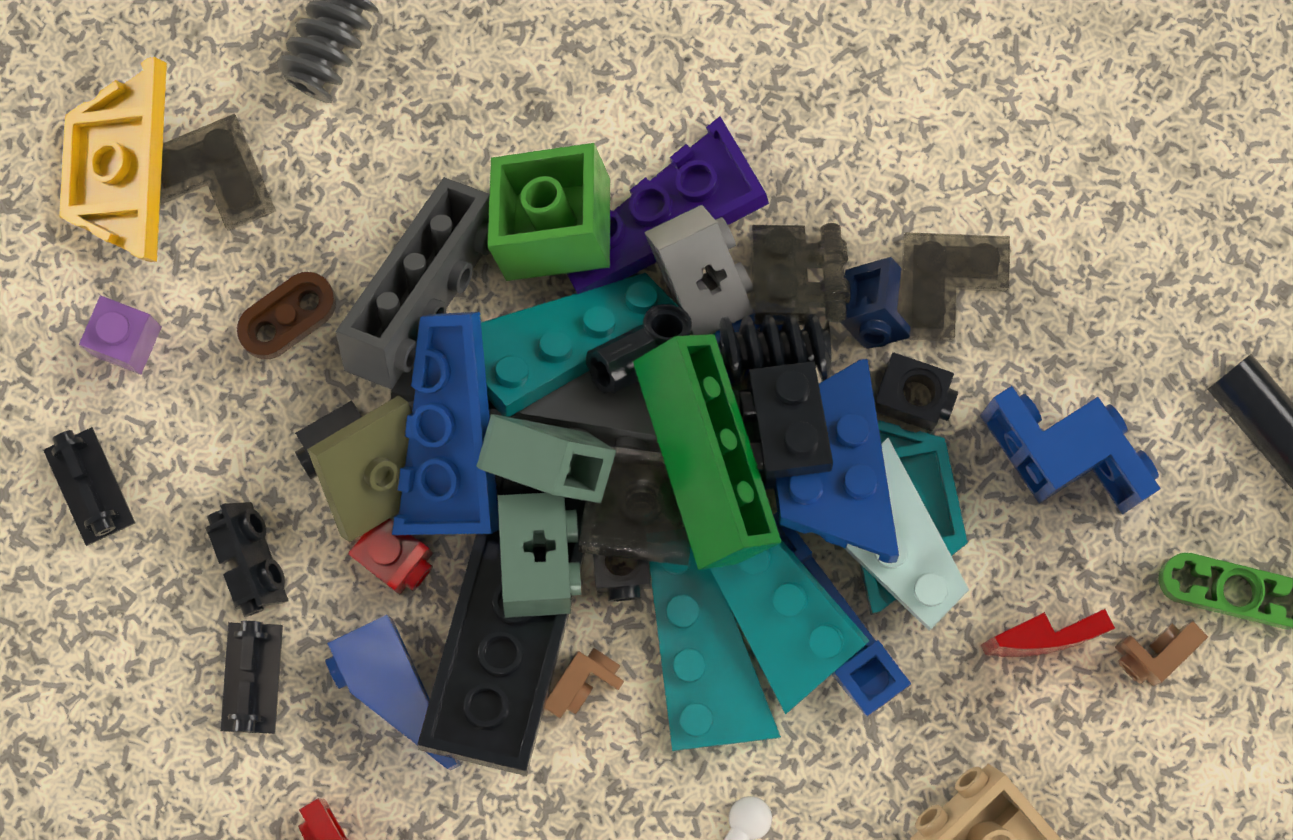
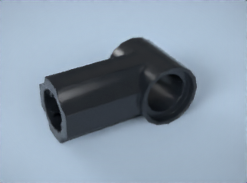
[586,304,692,393]

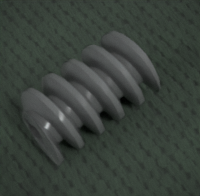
[276,0,379,103]

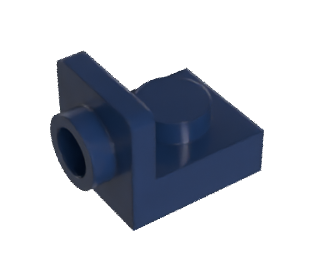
[839,257,911,349]

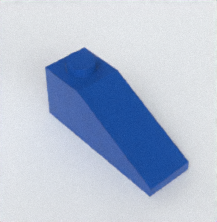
[325,615,461,770]

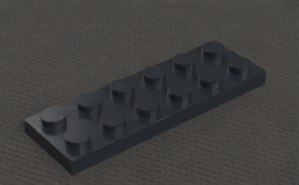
[417,475,598,776]

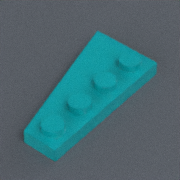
[646,530,781,751]

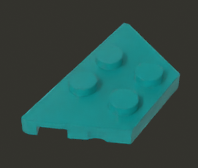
[859,420,968,615]

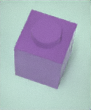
[79,295,162,375]

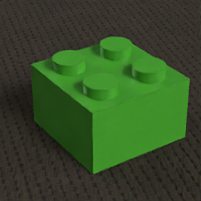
[488,143,610,281]

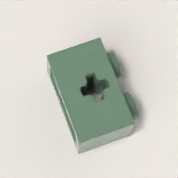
[498,493,581,618]

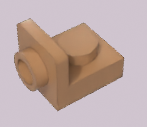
[1115,621,1208,686]
[545,648,624,719]

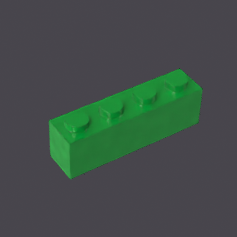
[633,334,782,570]

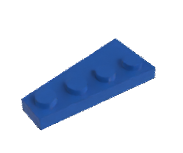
[392,312,499,535]

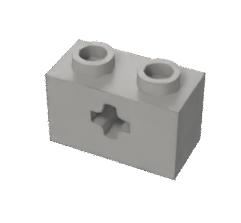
[644,205,754,335]

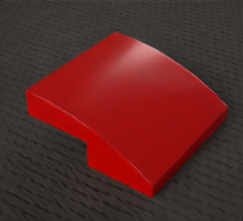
[981,609,1115,657]

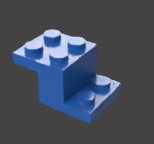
[980,386,1161,515]

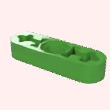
[1158,553,1293,630]

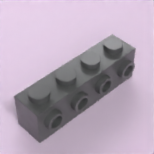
[336,177,490,390]

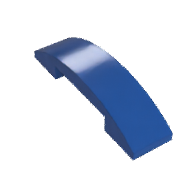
[773,512,911,717]

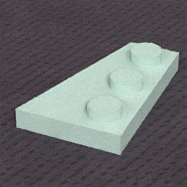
[844,438,969,631]

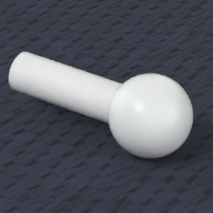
[724,796,772,840]

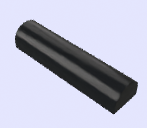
[1207,354,1293,489]

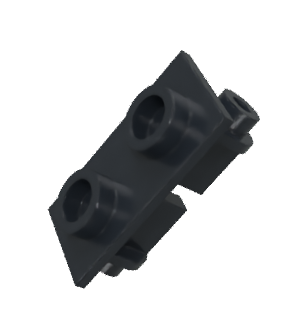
[43,427,136,546]
[205,502,289,617]
[220,621,283,734]

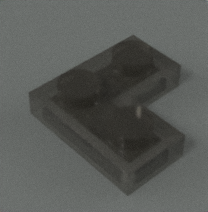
[160,114,277,231]
[901,232,1010,341]

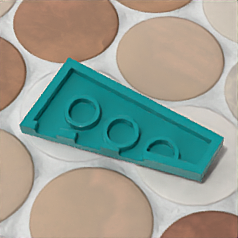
[481,273,679,417]
[710,540,870,715]

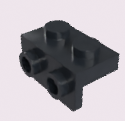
[738,361,833,490]

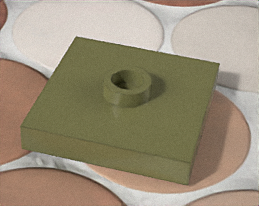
[307,396,412,543]

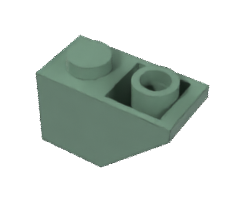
[476,414,616,503]

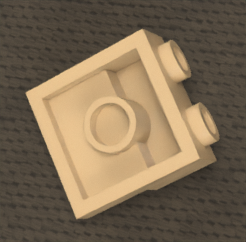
[910,763,1062,840]

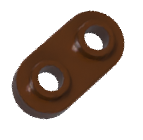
[237,272,336,359]

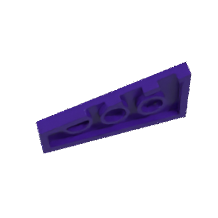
[566,116,769,294]

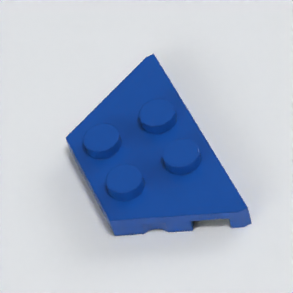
[774,359,899,563]

